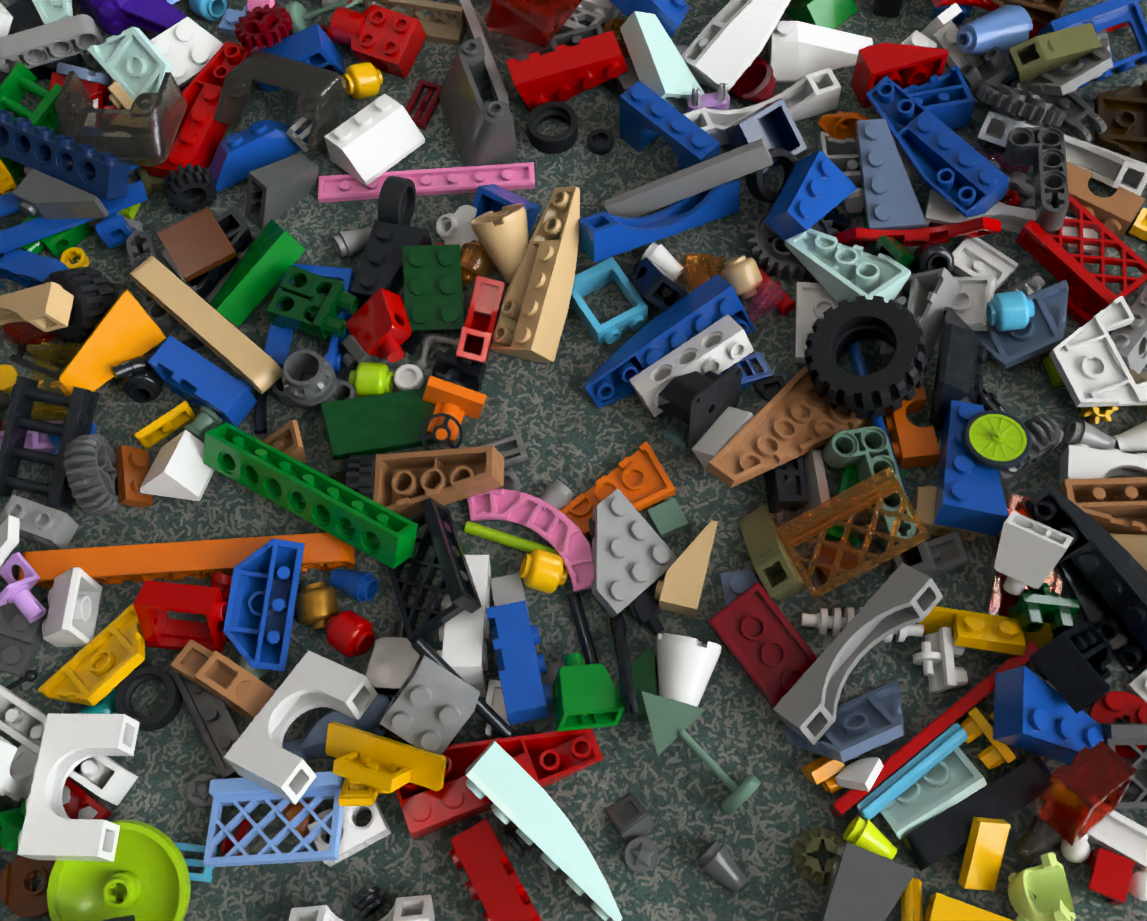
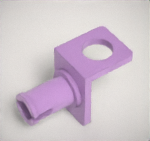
[0,552,47,624]

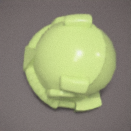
[1007,852,1076,921]

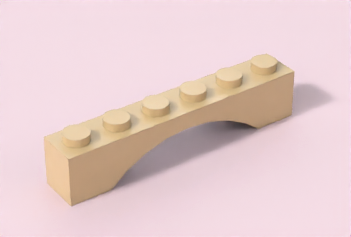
[0,281,74,332]

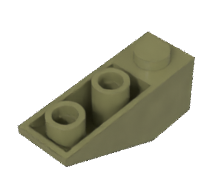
[1009,23,1102,84]
[738,505,809,601]

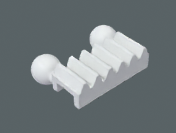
[1061,798,1147,901]

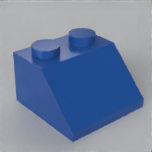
[472,184,540,249]

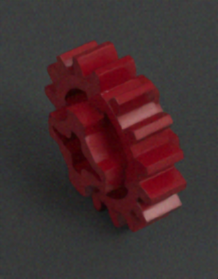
[234,4,293,50]

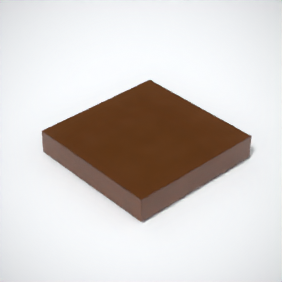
[157,207,237,282]

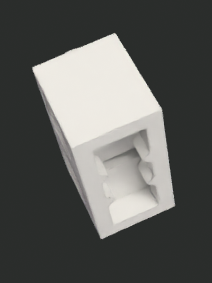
[308,800,391,867]

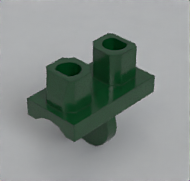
[1008,582,1080,635]

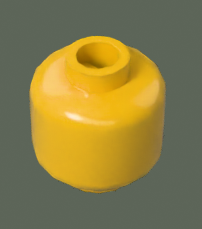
[342,62,383,100]
[519,549,568,594]

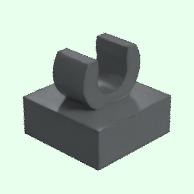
[342,335,382,368]

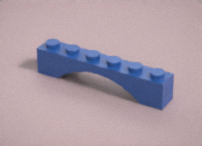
[579,179,740,262]

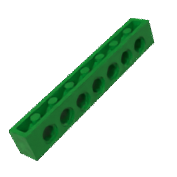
[204,422,418,569]

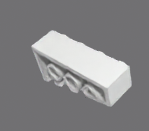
[437,555,491,697]

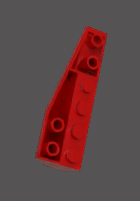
[137,41,252,190]
[396,728,603,840]

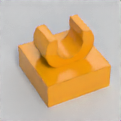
[801,756,845,794]

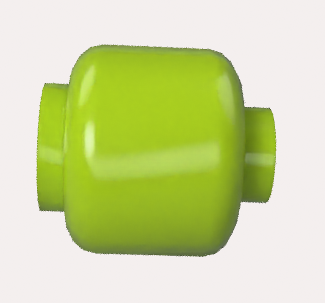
[349,361,394,398]

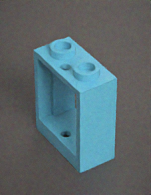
[570,257,648,346]

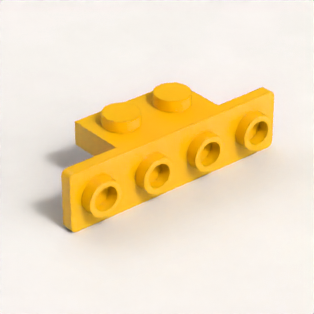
[917,606,1053,656]
[325,721,446,794]

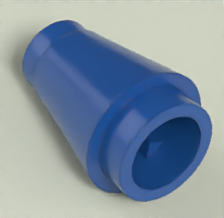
[329,568,379,602]

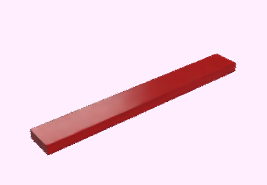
[829,641,1040,819]

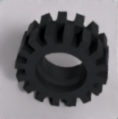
[162,164,217,214]
[346,455,376,500]

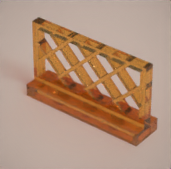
[776,466,931,599]

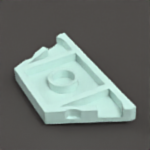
[87,27,172,123]

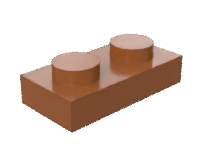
[115,445,153,508]

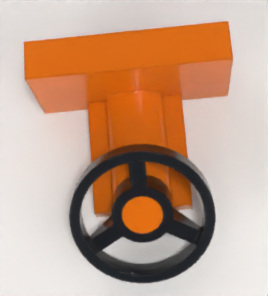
[420,375,487,451]

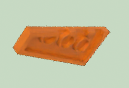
[560,441,676,537]

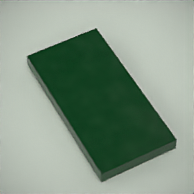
[320,388,439,460]

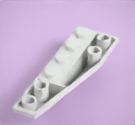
[682,0,791,91]

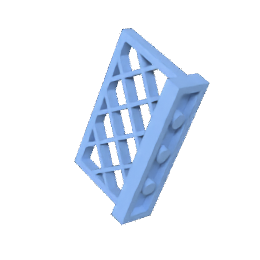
[203,771,345,868]

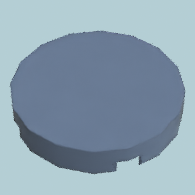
[56,62,112,86]

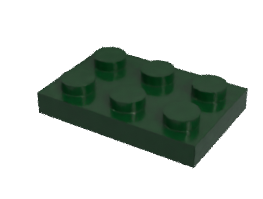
[402,244,464,333]

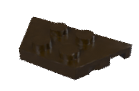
[1094,80,1147,164]

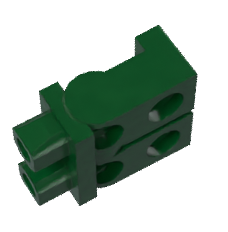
[266,265,359,341]

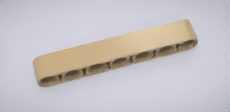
[129,255,283,394]

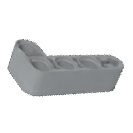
[0,14,104,73]

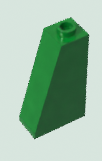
[211,219,306,327]

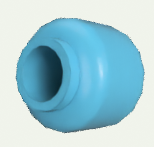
[189,0,227,21]
[986,291,1035,332]

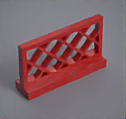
[1016,195,1147,315]

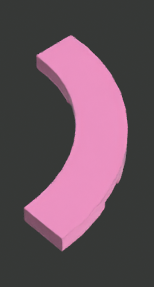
[467,488,594,592]

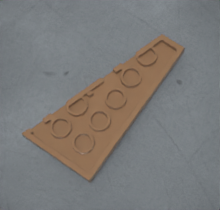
[706,364,871,488]

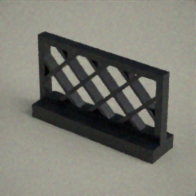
[387,497,482,643]

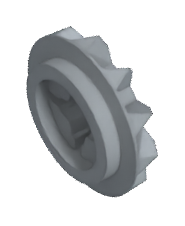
[1004,276,1045,297]

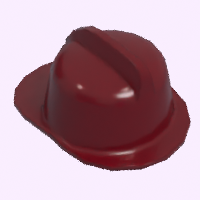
[730,56,776,105]

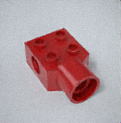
[329,4,427,79]

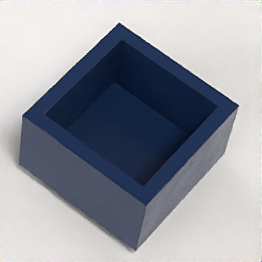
[725,98,807,175]

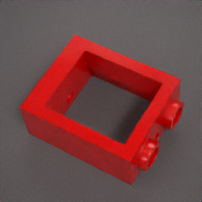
[133,580,230,653]

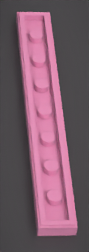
[318,162,535,203]

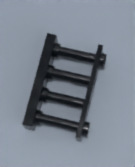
[0,376,99,510]

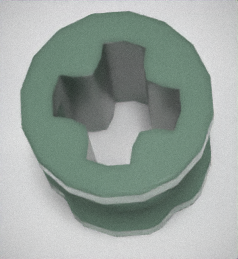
[183,405,223,443]

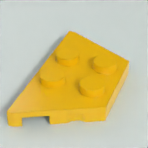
[38,602,145,706]

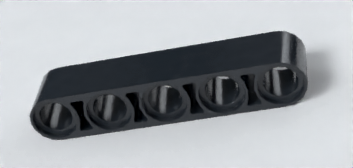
[900,755,1059,871]

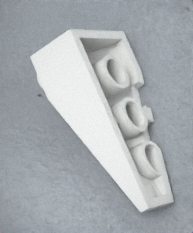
[768,21,873,82]

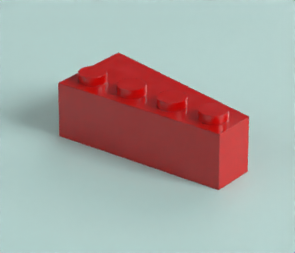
[506,30,629,112]

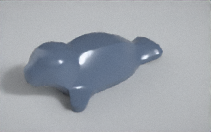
[282,693,390,762]

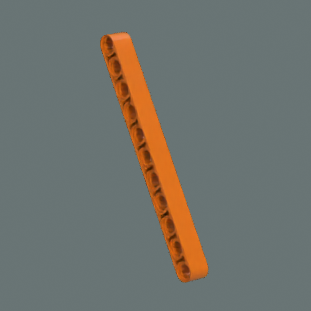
[17,532,355,589]

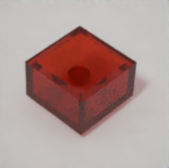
[1038,740,1137,846]

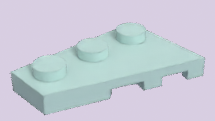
[880,747,987,840]

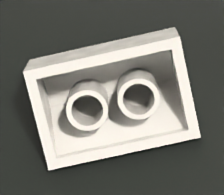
[324,93,425,186]

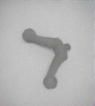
[416,333,460,370]

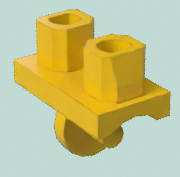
[960,707,1017,770]

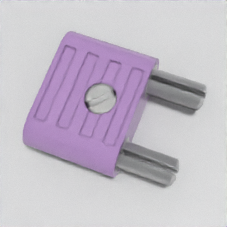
[687,82,730,113]

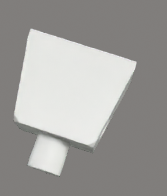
[994,511,1074,595]

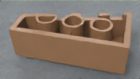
[373,446,504,518]

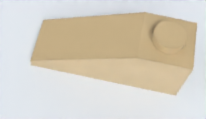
[654,520,718,618]

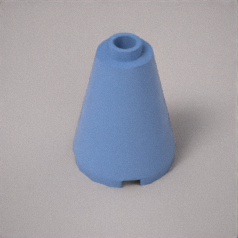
[956,4,1033,59]

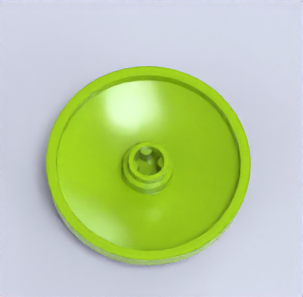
[47,820,191,921]

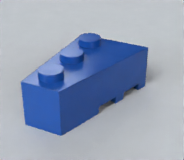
[610,0,690,39]
[892,65,975,139]
[764,150,857,241]
[993,666,1104,766]

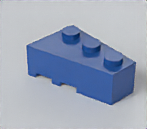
[250,23,345,92]
[148,335,257,427]
[486,600,553,725]

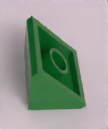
[784,0,857,29]

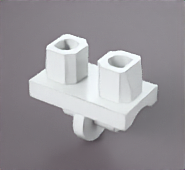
[912,627,968,693]

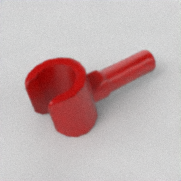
[221,814,254,857]

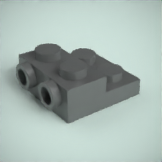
[0,603,47,678]

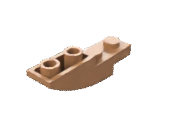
[170,639,295,733]

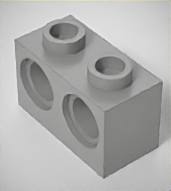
[0,494,79,550]

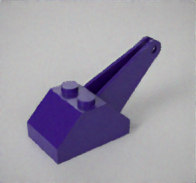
[77,0,187,35]

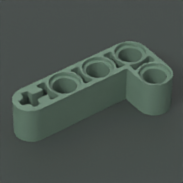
[822,426,916,550]

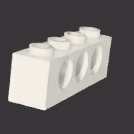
[629,314,754,417]

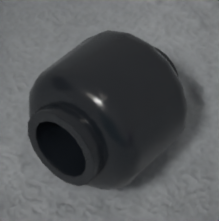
[912,242,954,274]
[122,366,163,403]

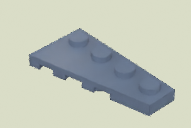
[855,118,927,230]

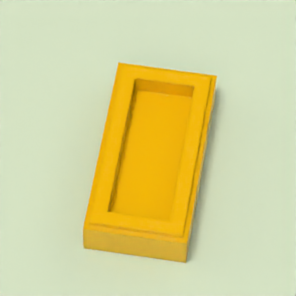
[958,817,1011,891]

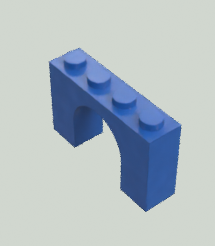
[620,81,720,171]

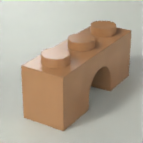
[1066,162,1145,237]

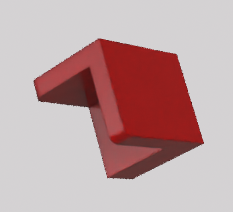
[1086,847,1135,906]

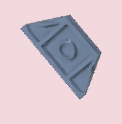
[974,280,1069,369]
[783,680,904,763]

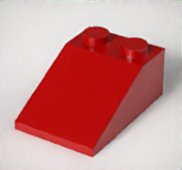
[851,42,949,108]

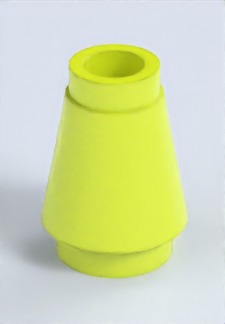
[843,816,897,860]

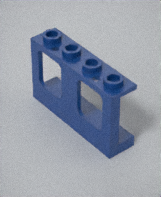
[1038,0,1147,90]
[264,264,355,377]

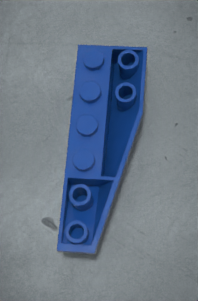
[866,76,1010,218]
[583,274,756,408]

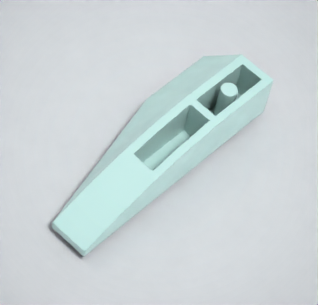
[465,740,622,921]

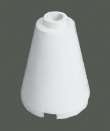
[656,633,722,707]

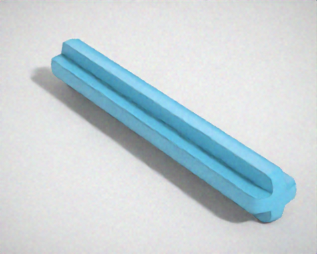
[856,723,968,820]

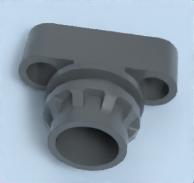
[272,350,358,411]

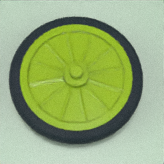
[962,410,1032,469]

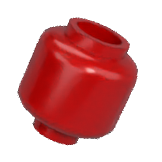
[326,610,375,658]

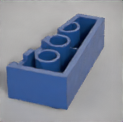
[933,400,1009,536]

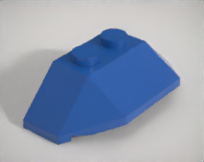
[209,119,310,193]
[223,539,305,672]

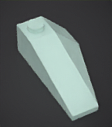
[785,228,911,303]

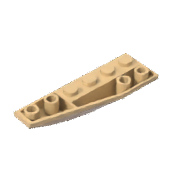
[490,186,580,363]

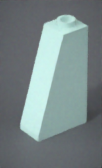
[620,11,705,113]

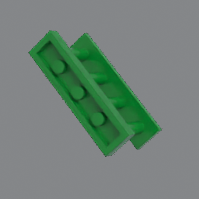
[0,62,76,181]

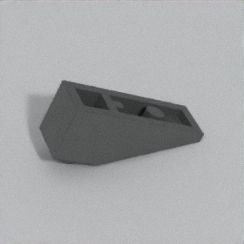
[12,168,110,220]

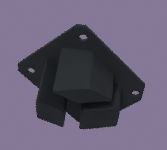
[657,364,743,449]

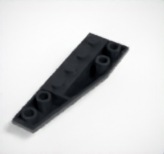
[1024,485,1147,674]

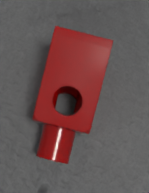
[346,288,412,363]

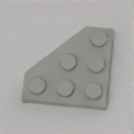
[592,488,678,618]

